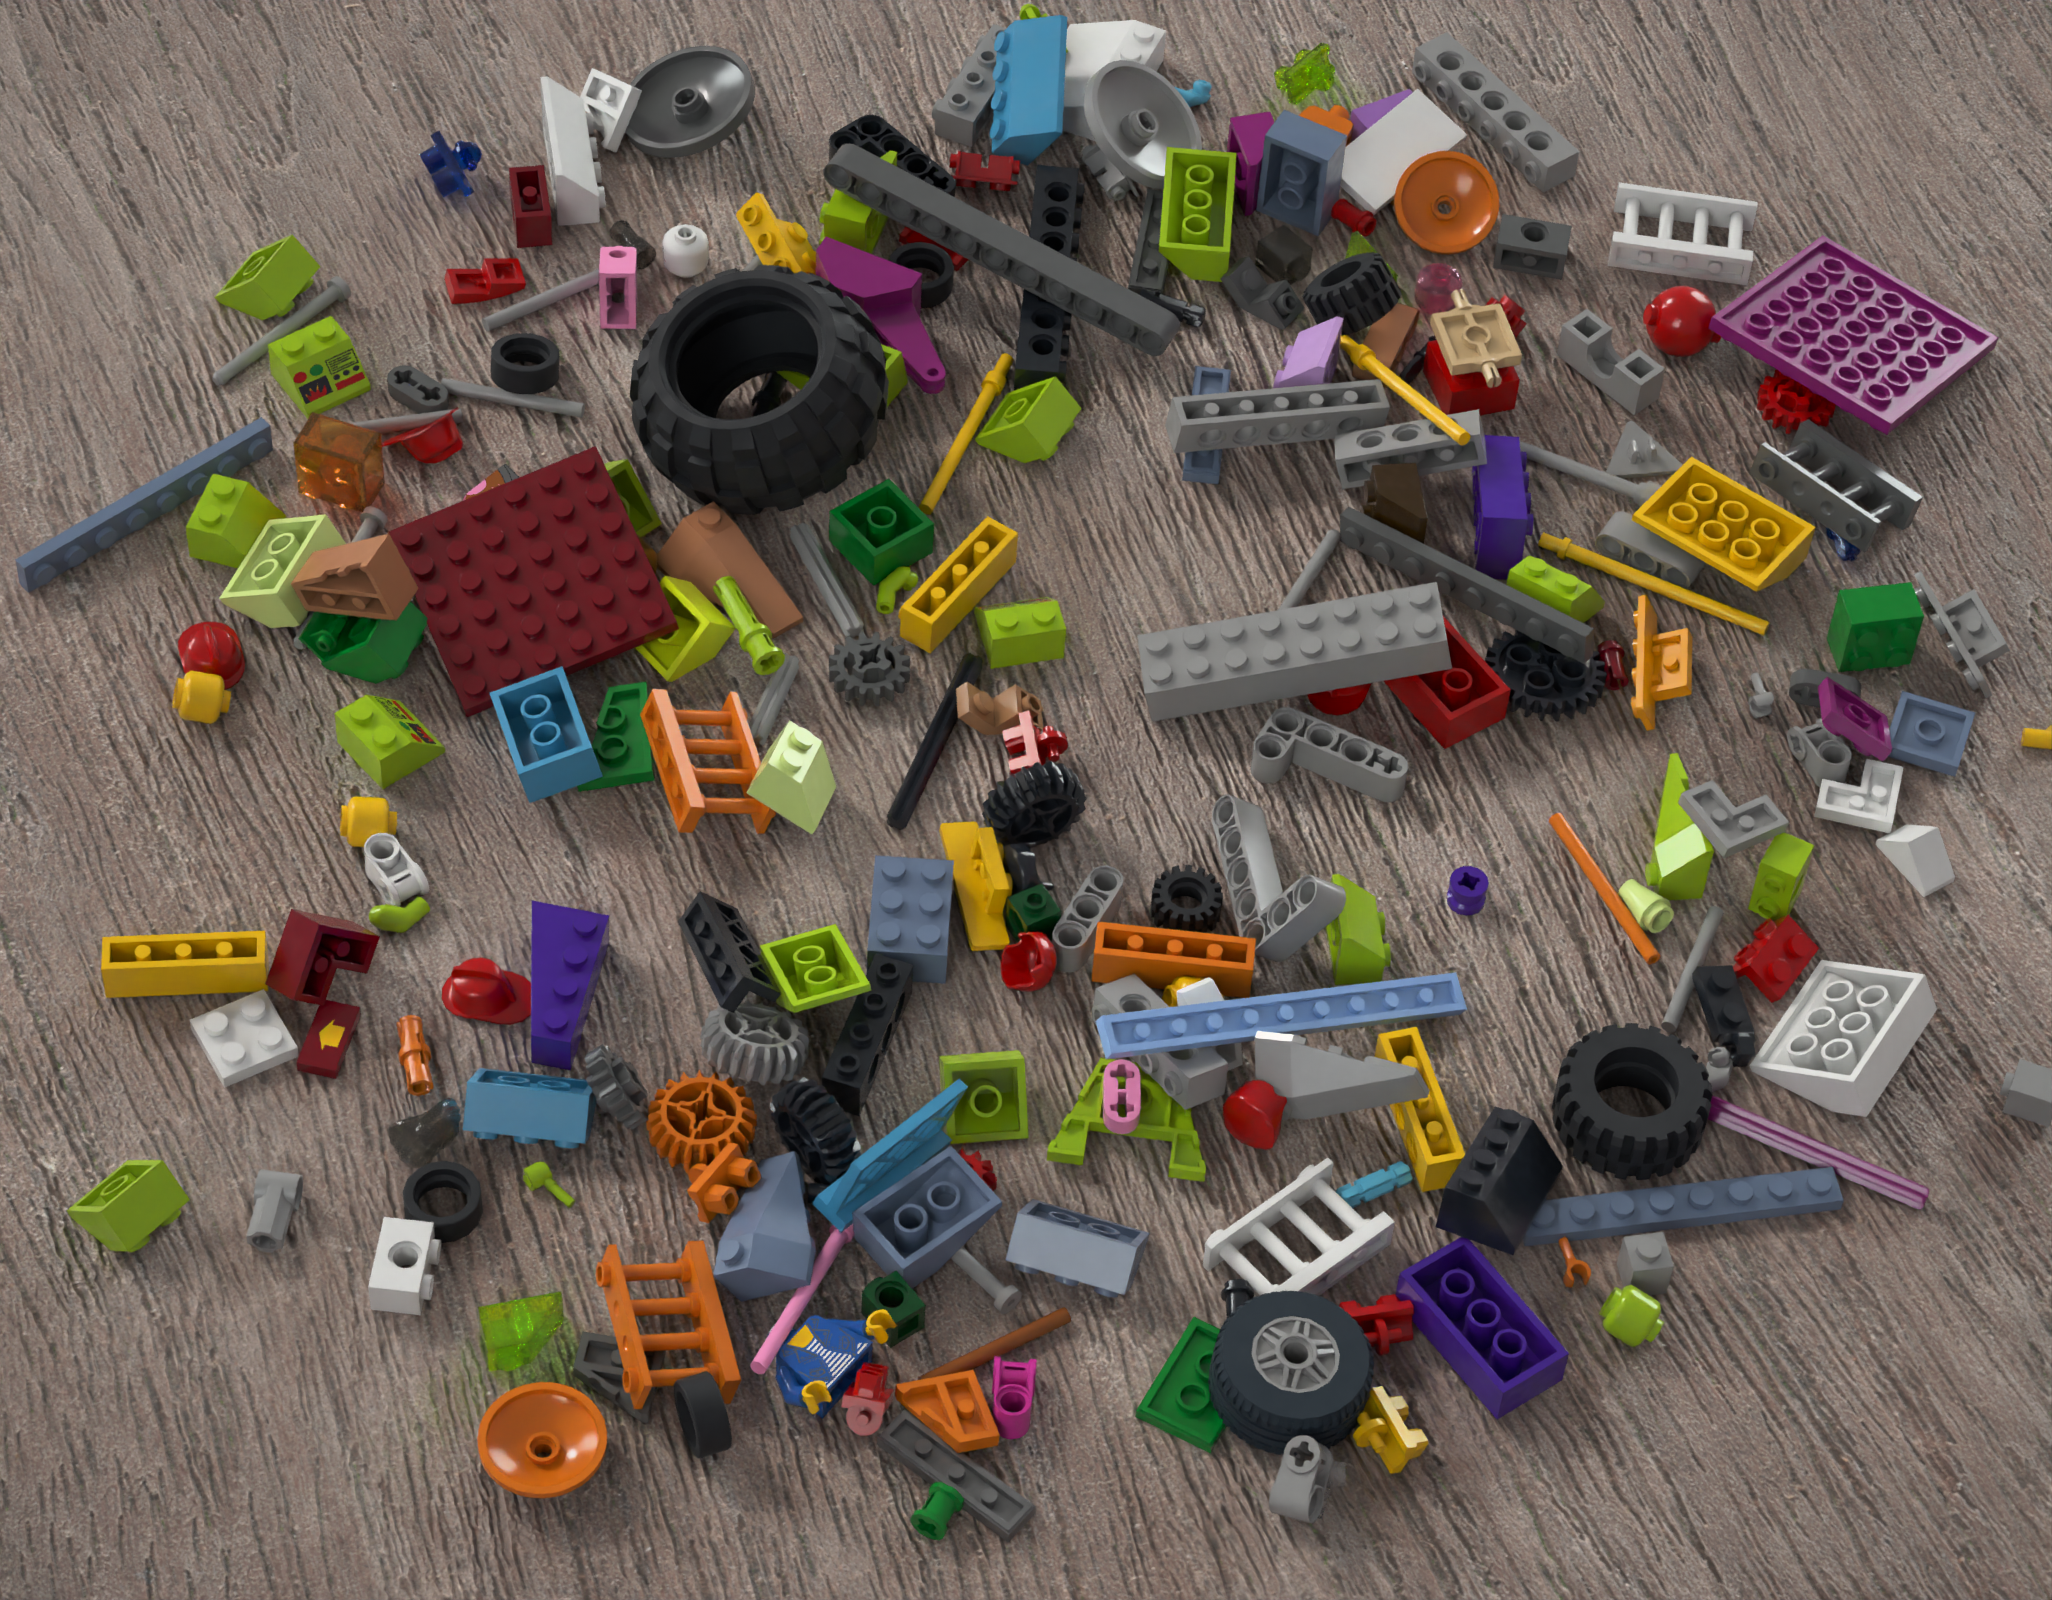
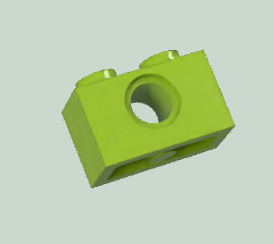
[1748,832,1814,921]

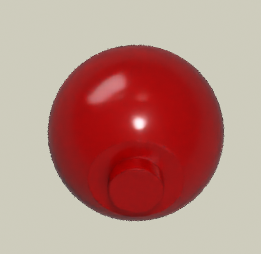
[1643,286,1722,357]

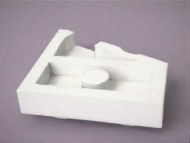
[580,68,642,152]

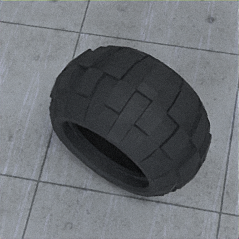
[630,265,889,515]

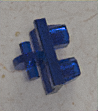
[419,130,482,197]

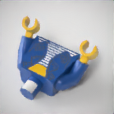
[767,1309,897,1419]

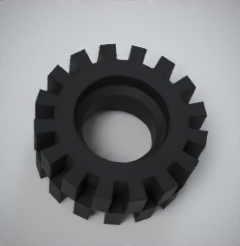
[1150,865,1223,933]

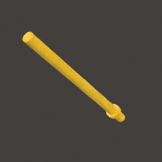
[1538,532,1770,636]

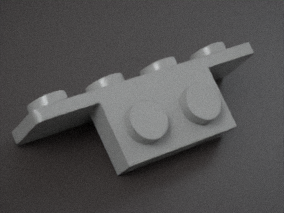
[1914,571,2010,698]

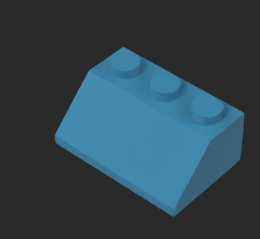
[463,1068,597,1148]

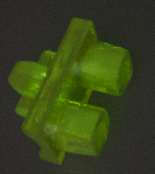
[1274,43,1335,105]

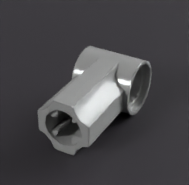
[247,1169,303,1253]

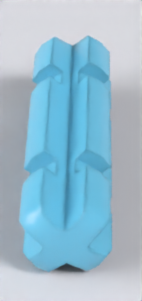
[1335,1161,1412,1208]

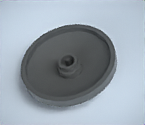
[625,46,755,158]

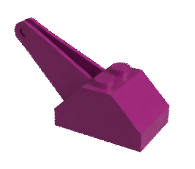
[816,237,946,394]

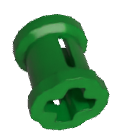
[910,1482,964,1540]

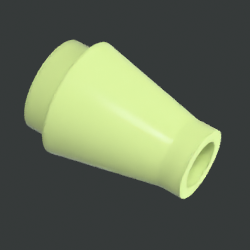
[1618,879,1674,933]

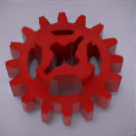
[1757,370,1836,434]

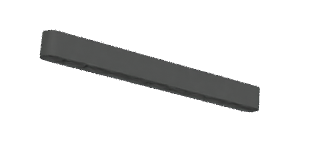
[823,144,1180,356]

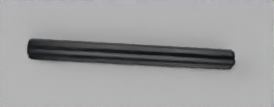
[887,653,983,830]

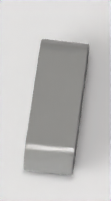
[1595,511,1706,589]
[1052,865,1123,972]

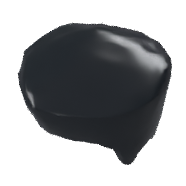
[1003,842,1054,896]

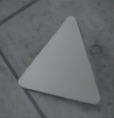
[1606,421,1683,479]

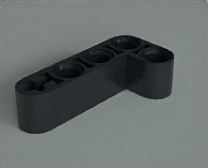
[829,114,956,197]

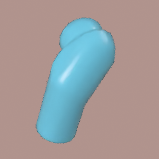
[1174,79,1212,107]

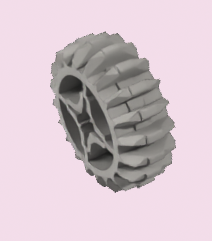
[700,1000,810,1085]

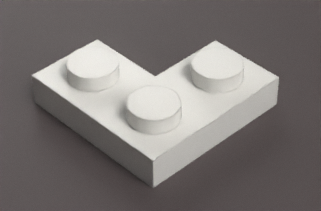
[1814,759,1904,833]

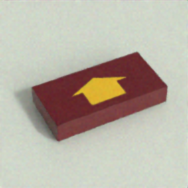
[296,1000,361,1079]

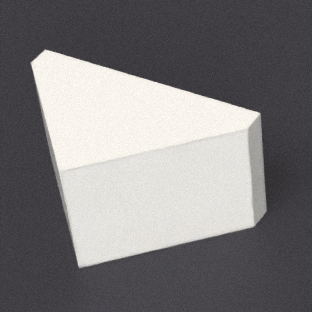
[1875,824,1955,897]

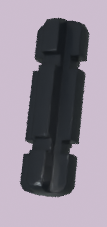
[1139,288,1206,327]

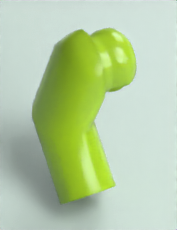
[876,566,919,614]
[369,896,430,933]

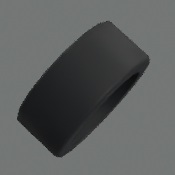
[888,242,954,309]
[490,333,560,394]
[403,1161,483,1243]
[674,1371,732,1459]

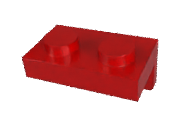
[1733,914,1819,1003]

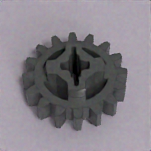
[829,632,910,706]
[584,1044,649,1130]

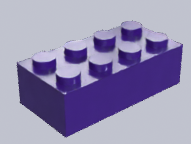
[1395,1237,1569,1420]

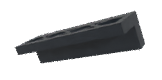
[678,891,781,1013]

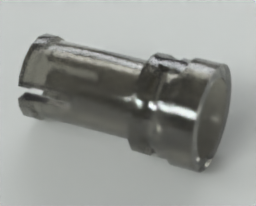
[609,220,656,270]

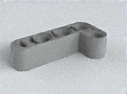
[1250,707,1408,802]

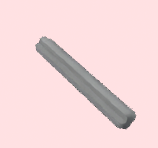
[790,523,864,638]

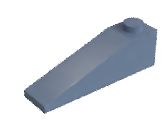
[713,1151,816,1302]

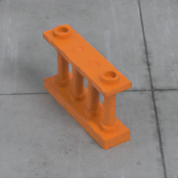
[640,689,777,834]
[596,1241,741,1409]

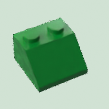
[321,602,428,684]

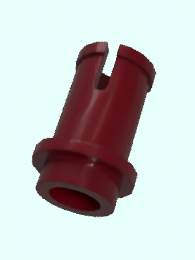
[1597,640,1629,690]

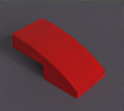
[444,258,526,304]

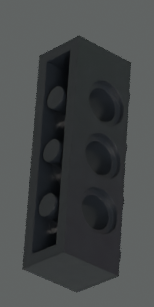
[822,954,913,1116]

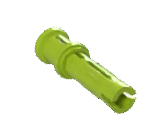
[713,576,785,675]

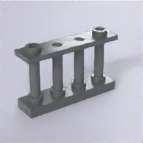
[1749,420,1923,552]

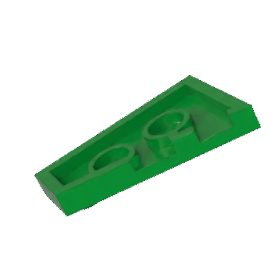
[577,681,655,792]

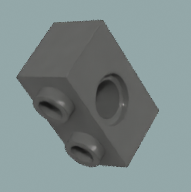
[1493,214,1572,280]

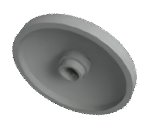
[1084,60,1202,189]

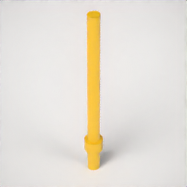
[1340,335,1471,446]
[919,353,1014,515]

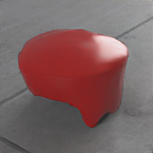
[1223,1080,1287,1150]

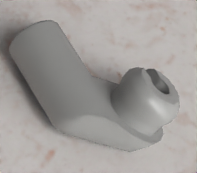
[1706,1047,1733,1092]

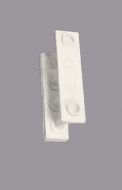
[1608,182,1758,286]
[1203,1158,1395,1296]

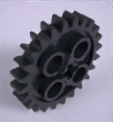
[1485,629,1607,722]

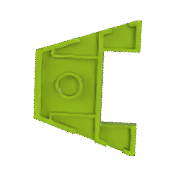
[1047,1058,1206,1182]

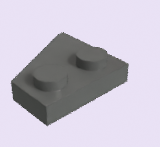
[573,1331,666,1423]

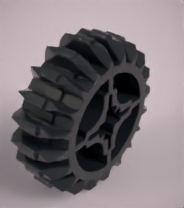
[982,761,1086,847]
[770,1077,861,1185]

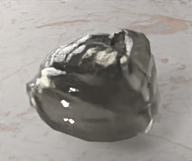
[387,1097,461,1169]

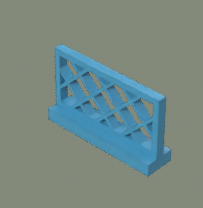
[812,1079,968,1233]

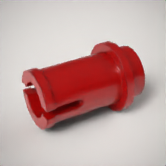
[1331,198,1377,237]

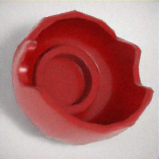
[1000,932,1057,992]

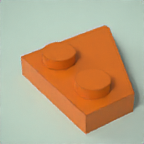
[895,1370,1000,1453]

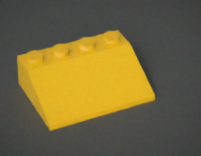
[1632,456,1816,592]

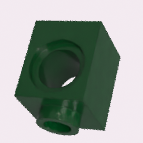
[1006,883,1061,943]
[861,1271,926,1348]

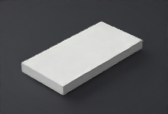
[1340,89,1467,215]

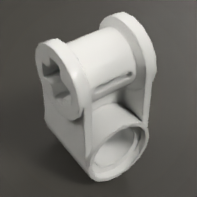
[364,833,430,907]

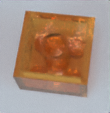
[293,412,385,512]

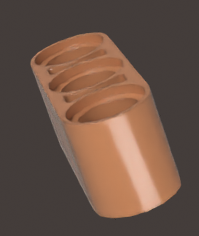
[1352,302,1420,388]

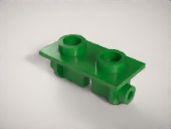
[298,612,350,661]

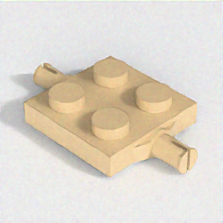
[1430,289,1522,388]

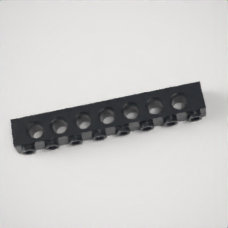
[1014,165,1085,390]

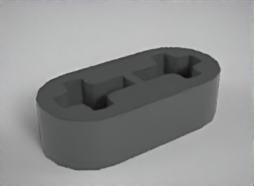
[387,365,449,414]
[1789,669,1862,708]

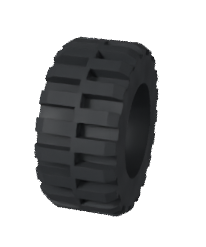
[1552,1023,1713,1180]

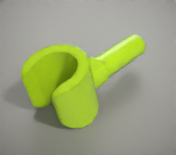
[523,1161,576,1208]

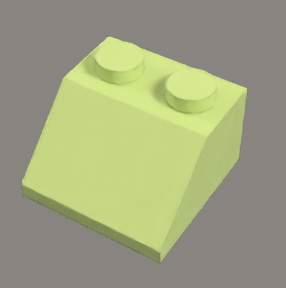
[746,720,836,834]

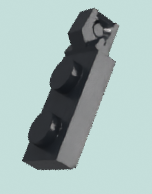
[1692,965,1756,1067]

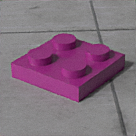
[1818,676,1892,762]

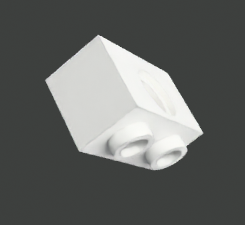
[368,1217,441,1315]

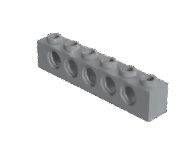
[1412,32,1579,193]
[1165,379,1390,453]

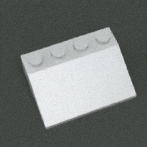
[1063,20,1166,141]
[1749,960,1937,1117]

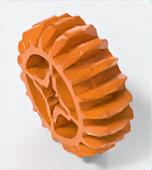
[646,1070,757,1173]

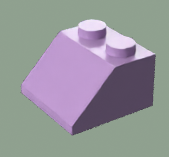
[1273,317,1344,388]

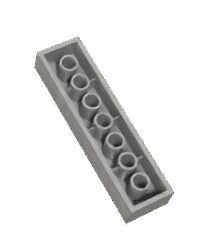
[1137,582,1452,722]

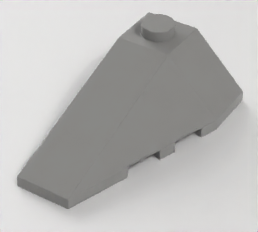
[1255,1031,1430,1120]

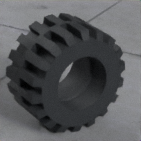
[1302,252,1402,336]

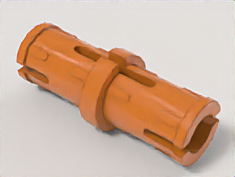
[396,1015,434,1096]

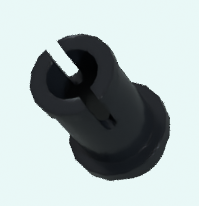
[1221,1279,1254,1318]

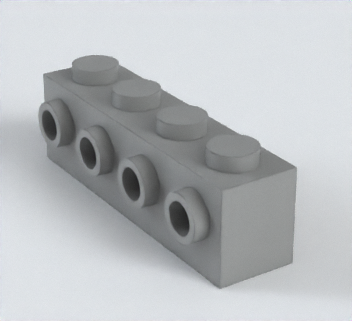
[932,24,1006,147]

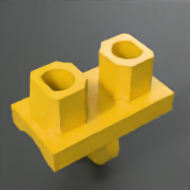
[1353,1386,1428,1474]

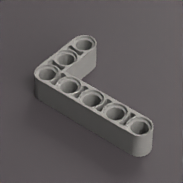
[1212,794,1346,962]

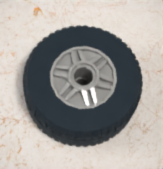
[1208,1290,1374,1456]

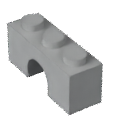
[1557,309,1665,415]

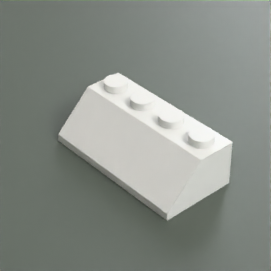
[540,76,606,226]

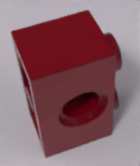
[509,165,553,248]

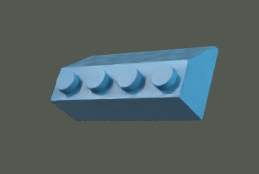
[990,15,1067,166]

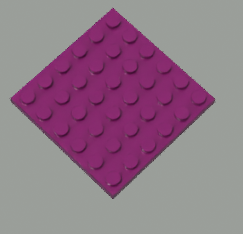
[1708,235,1999,435]

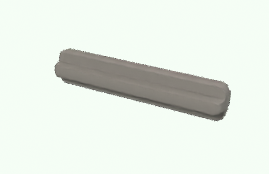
[749,653,799,747]

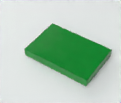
[1135,1317,1227,1453]

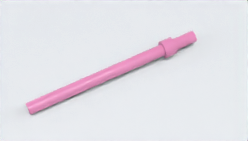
[750,1224,854,1374]

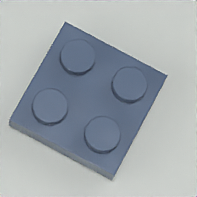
[1888,691,1975,777]

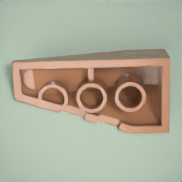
[656,501,803,639]

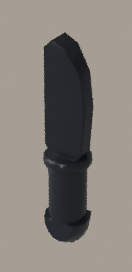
[1399,335,1437,384]

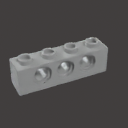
[1335,409,1487,490]
[1092,974,1229,1110]

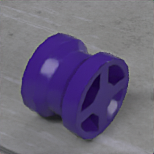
[1446,866,1489,916]

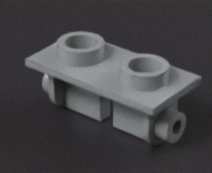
[1082,144,1139,201]

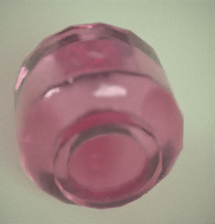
[1414,263,1462,315]

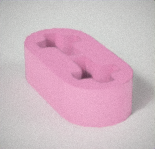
[1103,1059,1141,1134]

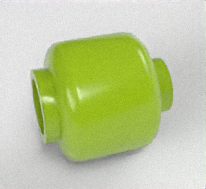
[1599,1285,1664,1347]

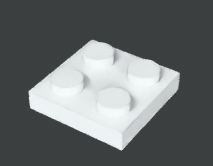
[190,989,299,1088]

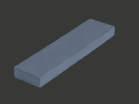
[1182,366,1231,485]

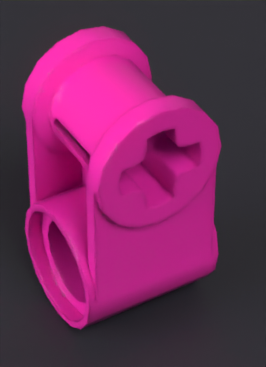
[992,1356,1037,1440]

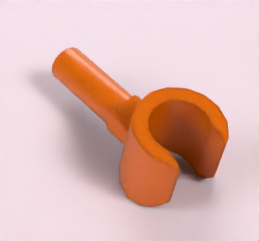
[1558,1237,1591,1288]

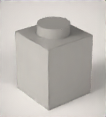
[2000,1059,2052,1127]
[1617,1232,1674,1295]

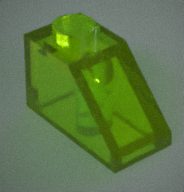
[478,1291,564,1372]

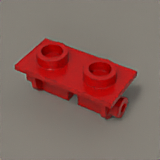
[949,151,1020,191]

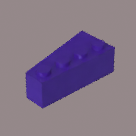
[1472,435,1533,580]
[531,900,609,1070]

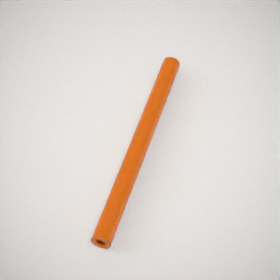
[1549,813,1661,965]

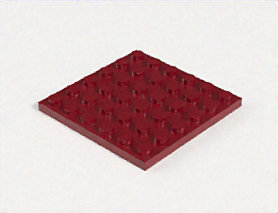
[388,446,679,717]

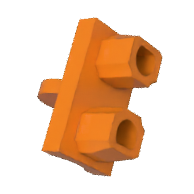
[687,1143,761,1223]

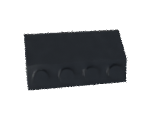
[1435,1106,1563,1255]

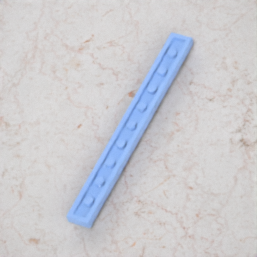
[1096,972,1467,1059]

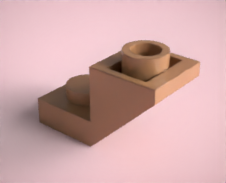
[956,682,1043,735]

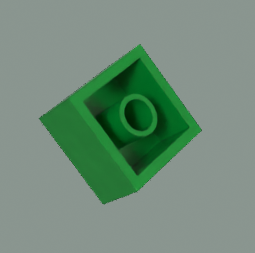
[829,478,934,586]
[1826,582,1924,672]

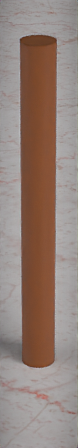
[918,1307,1071,1380]

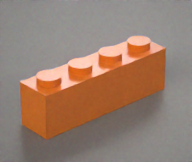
[1091,922,1256,998]

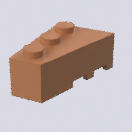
[291,534,419,621]

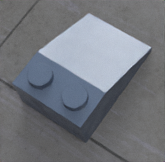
[852,1146,1002,1289]

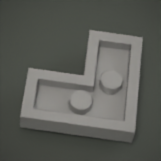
[1678,780,1789,858]

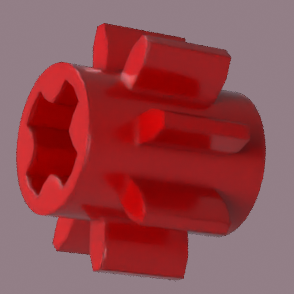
[1485,295,1527,337]

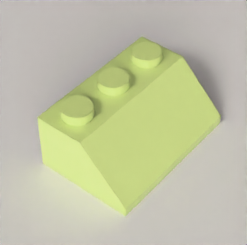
[219,514,346,628]

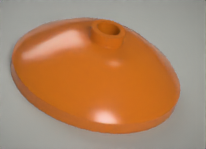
[1394,151,1499,255]
[477,1382,607,1498]

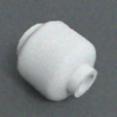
[662,224,709,278]

